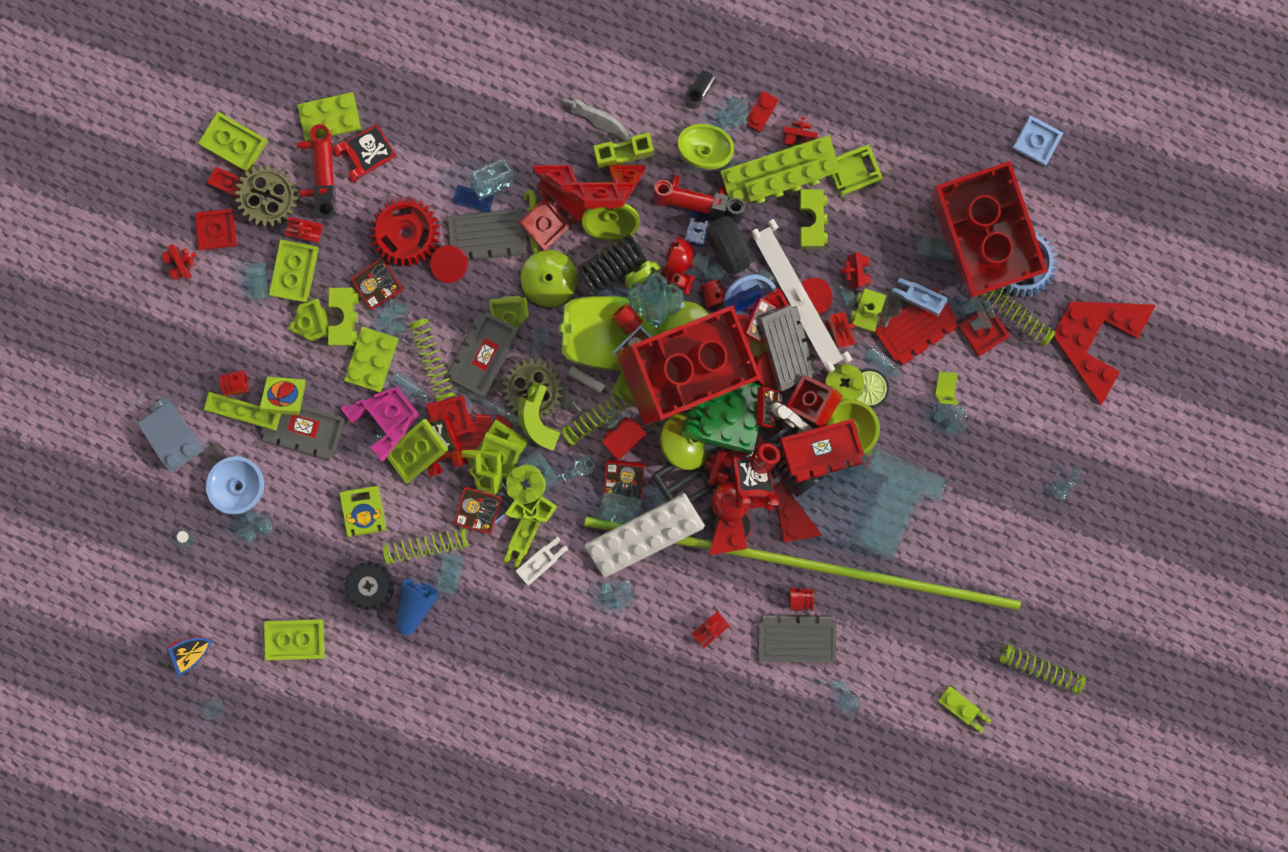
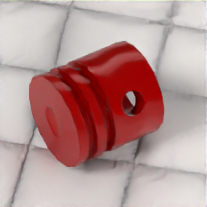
[699,279,726,309]
[611,303,643,335]
[220,370,249,397]
[749,443,780,474]
[789,588,814,611]

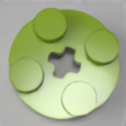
[624,260,661,290]
[826,363,864,401]
[506,464,546,504]

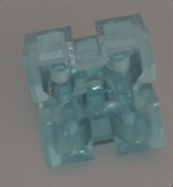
[628,271,684,327]

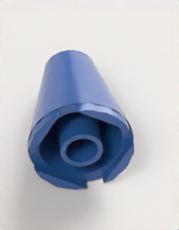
[396,579,440,635]

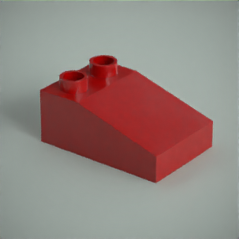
[930,161,1048,299]
[615,305,761,425]

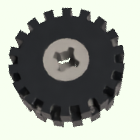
[344,562,395,611]

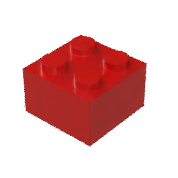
[786,374,843,427]
[602,416,647,460]

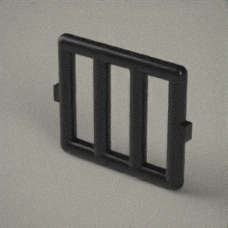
[652,462,716,522]

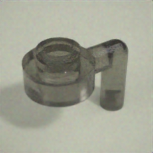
[877,297,903,327]

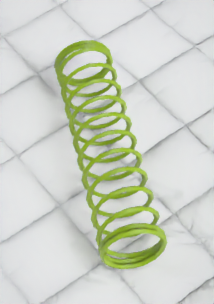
[979,289,1055,347]
[409,319,455,401]
[562,384,635,445]
[382,528,468,565]
[1000,644,1086,695]

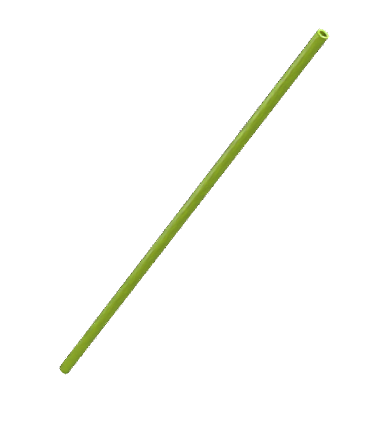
[584,517,1021,610]

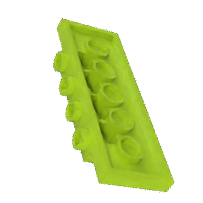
[720,135,841,204]

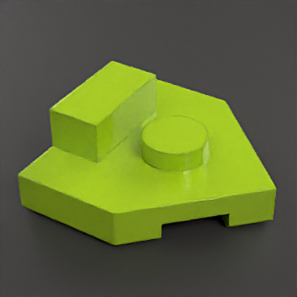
[489,296,529,328]
[288,299,330,341]

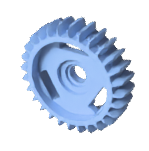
[1000,230,1058,298]

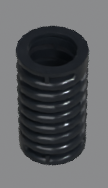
[577,234,647,296]
[762,426,825,497]

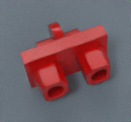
[782,116,818,146]
[285,217,323,243]
[161,244,197,280]
[839,252,871,289]
[658,271,695,295]
[825,311,855,349]
[704,448,734,485]
[691,611,730,648]

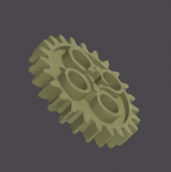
[235,165,298,227]
[502,358,565,419]

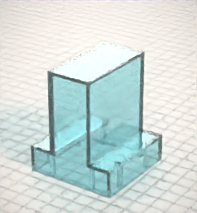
[846,448,949,560]

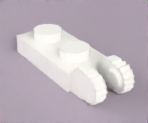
[770,402,813,433]
[516,537,568,586]

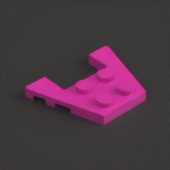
[341,386,419,462]

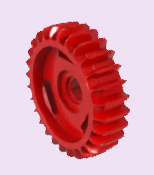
[370,196,441,267]

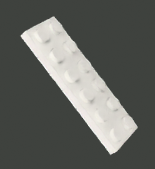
[585,493,705,578]

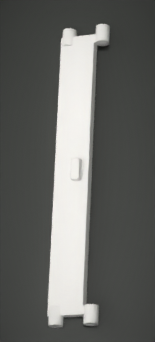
[751,219,852,373]

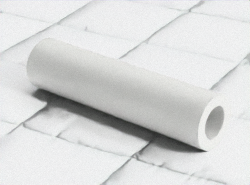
[568,366,605,394]

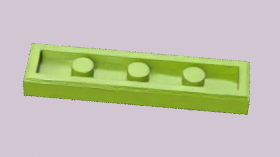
[204,392,281,431]

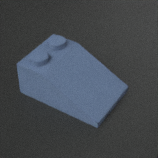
[137,401,205,473]

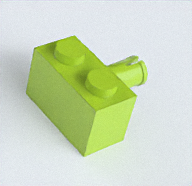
[849,288,887,334]

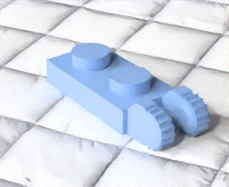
[891,278,947,316]

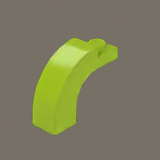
[518,381,560,451]

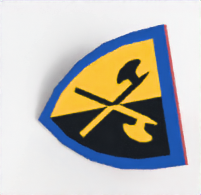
[167,637,212,677]

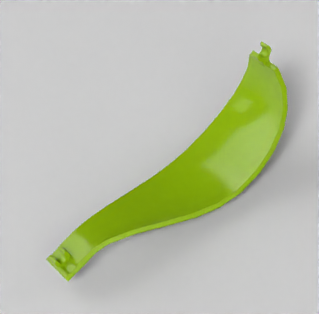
[558,296,766,371]

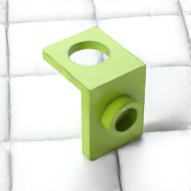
[935,371,958,405]

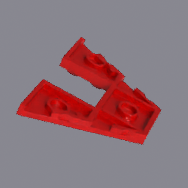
[533,165,646,209]
[1053,301,1156,405]
[708,468,822,556]

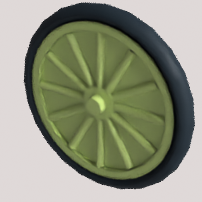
[856,368,890,408]

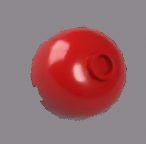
[661,236,696,275]
[711,482,750,522]

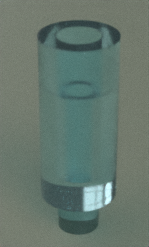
[866,346,901,379]
[392,372,429,402]

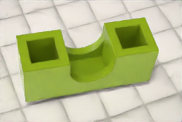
[594,132,654,169]
[799,189,828,249]
[328,288,358,347]

